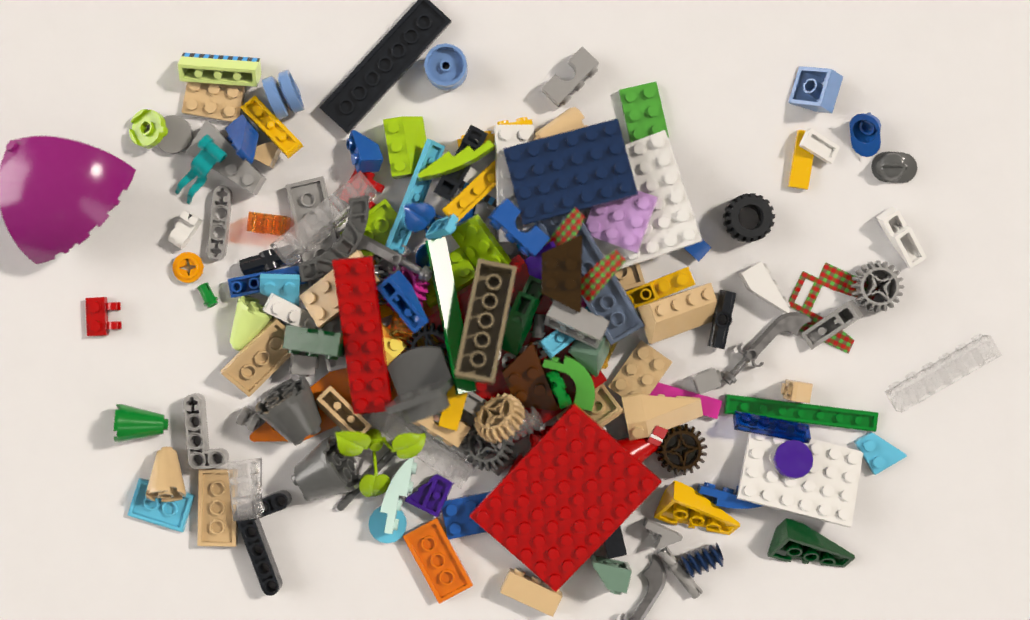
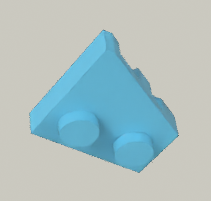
[260,273,300,306]

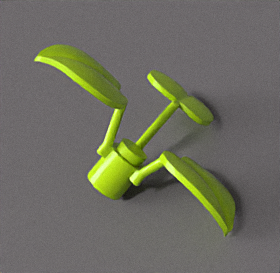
[335,429,426,497]

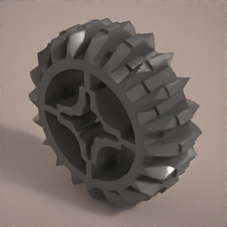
[462,424,514,471]

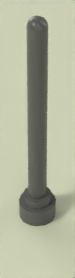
[337,442,397,511]

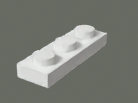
[262,293,318,329]

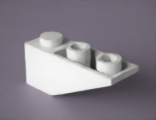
[738,262,791,313]

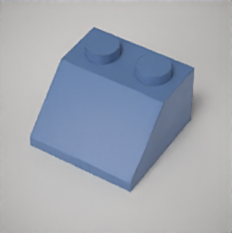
[788,66,843,113]

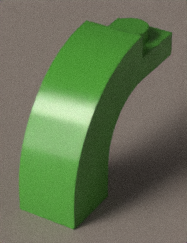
[542,355,595,411]

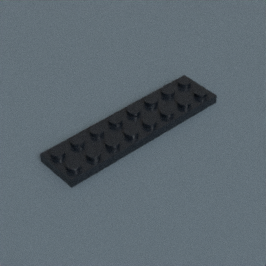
[319,0,452,135]

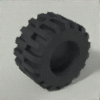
[723,193,775,243]

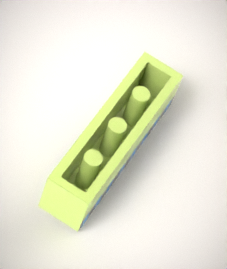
[178,53,261,87]

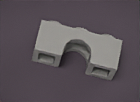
[542,46,599,107]

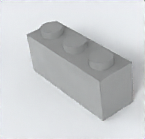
[544,300,610,349]

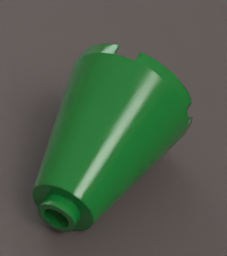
[114,404,168,442]

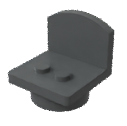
[385,345,454,423]

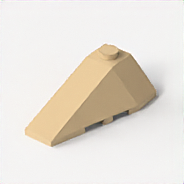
[621,392,703,440]

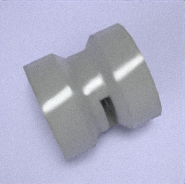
[236,406,262,432]

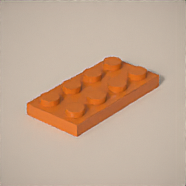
[403,517,473,604]

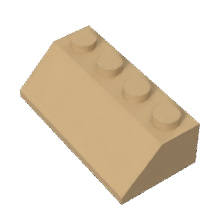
[637,283,717,344]

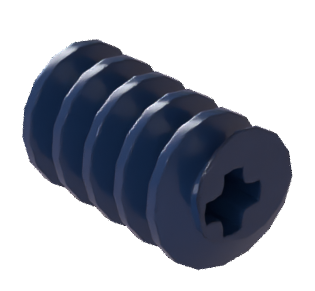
[681,542,724,578]

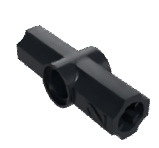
[239,244,300,276]
[708,290,736,350]

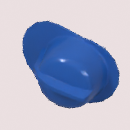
[850,112,881,157]

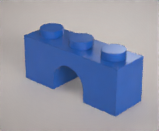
[488,198,550,257]

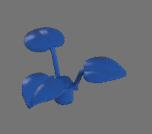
[403,203,476,268]

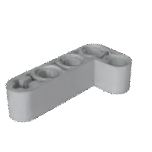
[183,393,229,469]

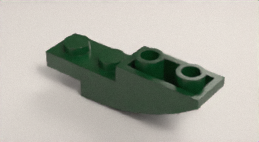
[501,275,544,356]

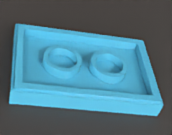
[128,478,195,532]

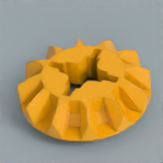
[173,252,204,283]

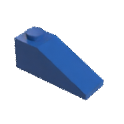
[376,270,429,333]

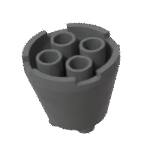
[255,376,322,446]
[292,436,361,501]

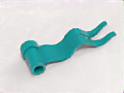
[175,134,227,205]

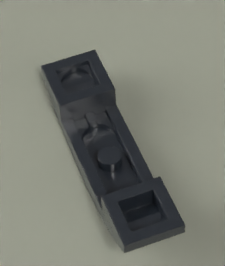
[433,125,488,202]

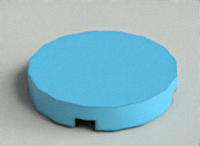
[368,506,407,543]

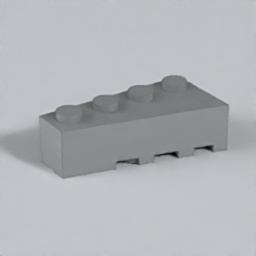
[186,120,266,195]

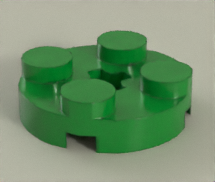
[546,370,572,409]

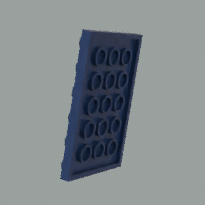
[503,118,638,225]

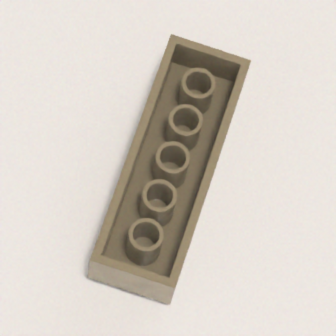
[454,259,517,385]

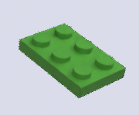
[618,81,669,143]

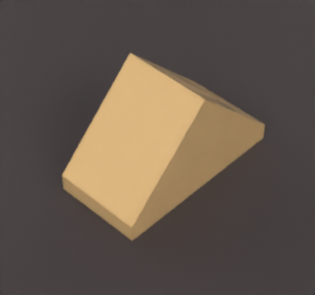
[254,141,281,168]

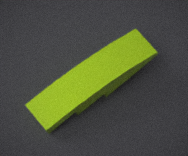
[417,140,494,182]

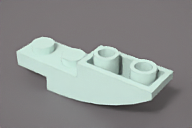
[380,458,417,534]

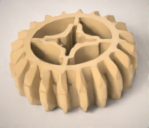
[474,393,525,444]

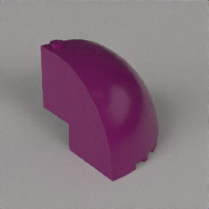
[0,136,136,264]

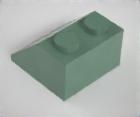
[590,555,632,595]

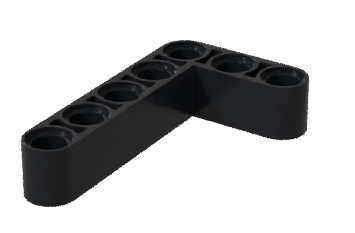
[235,490,292,596]

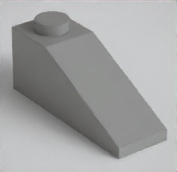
[801,300,864,350]

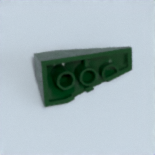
[767,518,855,568]

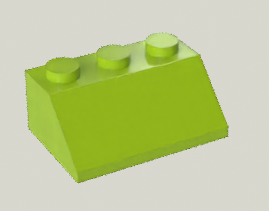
[383,116,426,179]

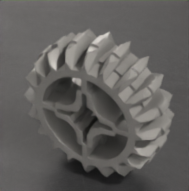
[851,260,904,312]

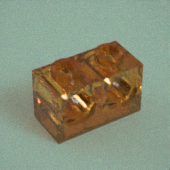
[247,212,292,237]

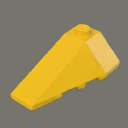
[654,481,740,535]

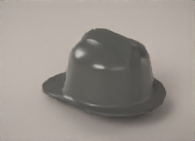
[871,152,917,183]

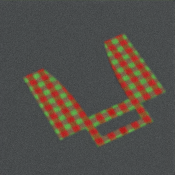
[543,207,627,303]
[789,263,878,353]

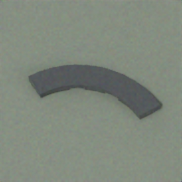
[298,195,369,282]

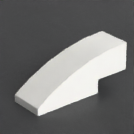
[876,207,927,268]

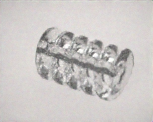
[505,406,544,443]

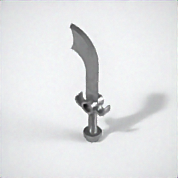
[332,235,433,281]
[722,312,812,385]
[620,554,666,620]

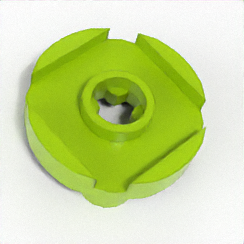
[129,109,168,149]

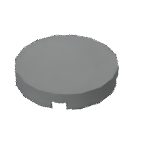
[157,115,193,154]

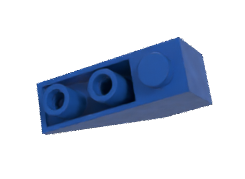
[225,114,259,164]

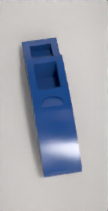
[228,265,308,298]
[697,482,762,509]

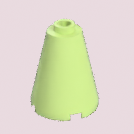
[230,296,274,351]

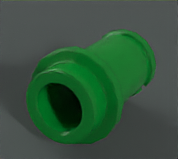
[197,282,218,308]

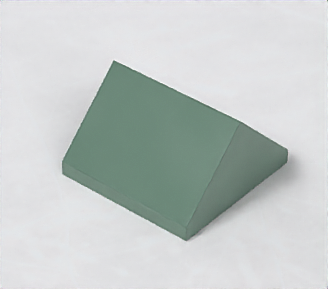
[568,334,610,377]

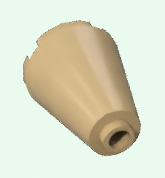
[533,107,588,140]
[146,447,186,502]

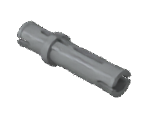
[658,547,703,599]

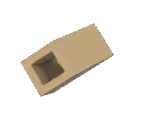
[781,379,813,403]

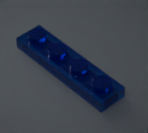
[733,411,811,444]

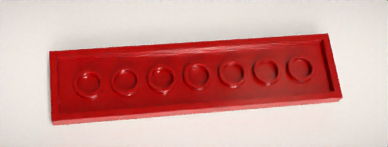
[332,256,392,414]

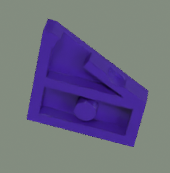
[405,474,454,517]

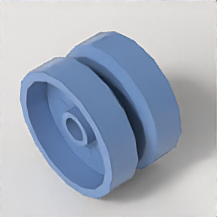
[424,43,468,91]
[262,70,304,119]

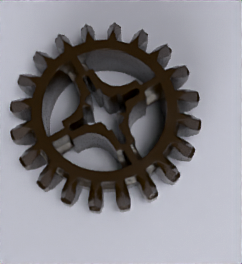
[655,423,707,475]

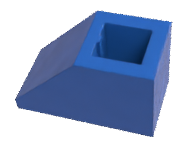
[346,130,384,173]

